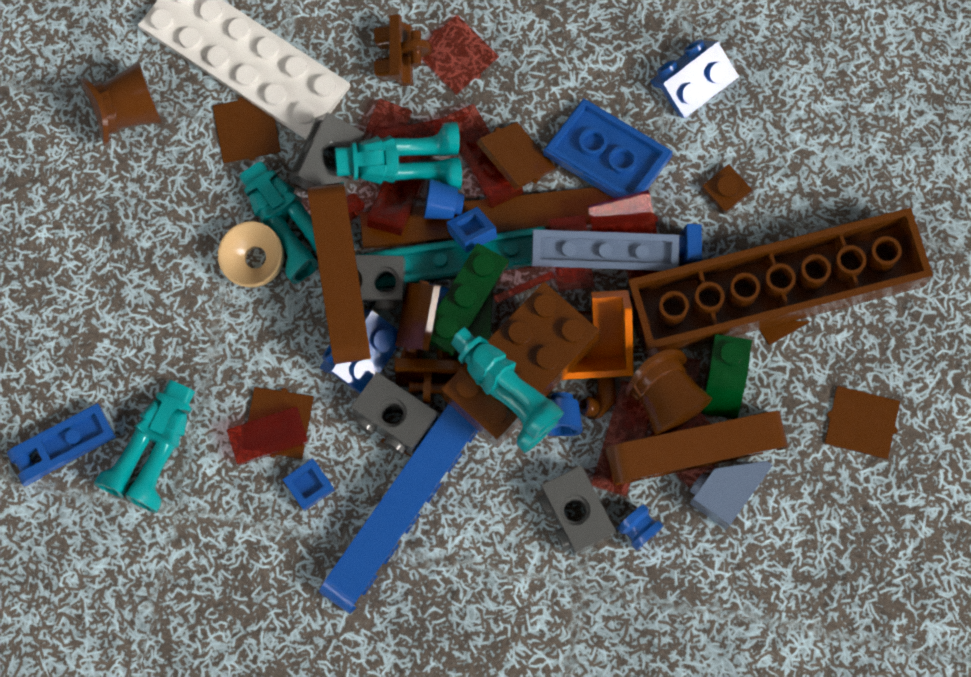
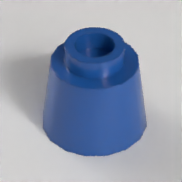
[423,179,464,219]
[547,392,583,436]

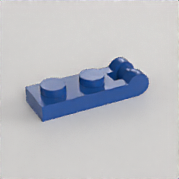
[7,403,117,486]

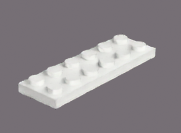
[138,0,350,139]

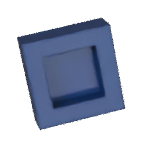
[446,206,497,253]
[679,224,702,266]
[282,458,335,512]

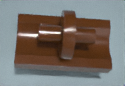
[374,14,431,86]
[395,347,462,404]

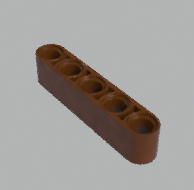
[307,182,371,365]
[605,411,789,485]

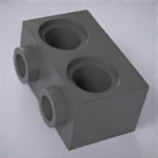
[355,255,406,311]

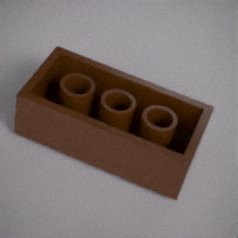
[441,282,600,448]

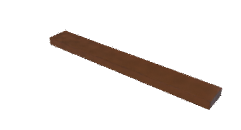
[360,187,649,250]

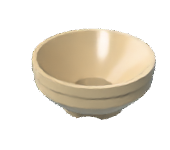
[218,221,284,288]

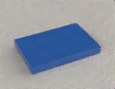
[543,98,673,210]

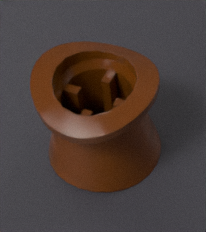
[79,60,162,146]
[624,349,712,436]

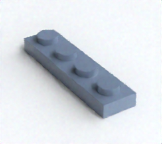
[531,229,679,271]

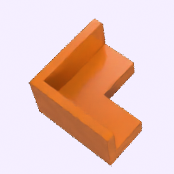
[562,290,633,380]

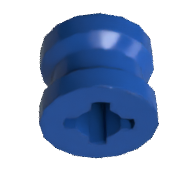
[616,504,664,551]

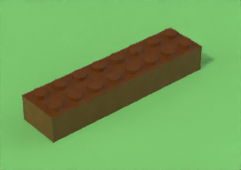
[626,207,933,359]

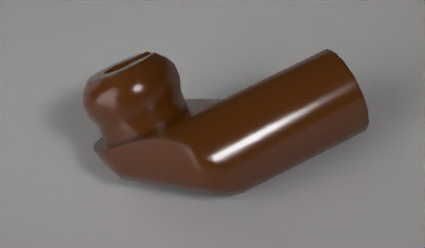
[579,377,617,420]

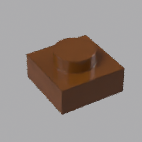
[701,164,752,215]

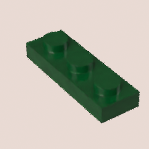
[430,243,509,357]

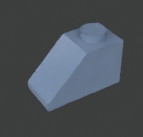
[689,461,773,530]

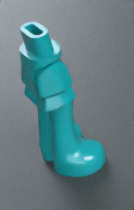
[335,122,462,190]
[239,161,318,284]
[451,327,564,453]
[94,380,195,513]

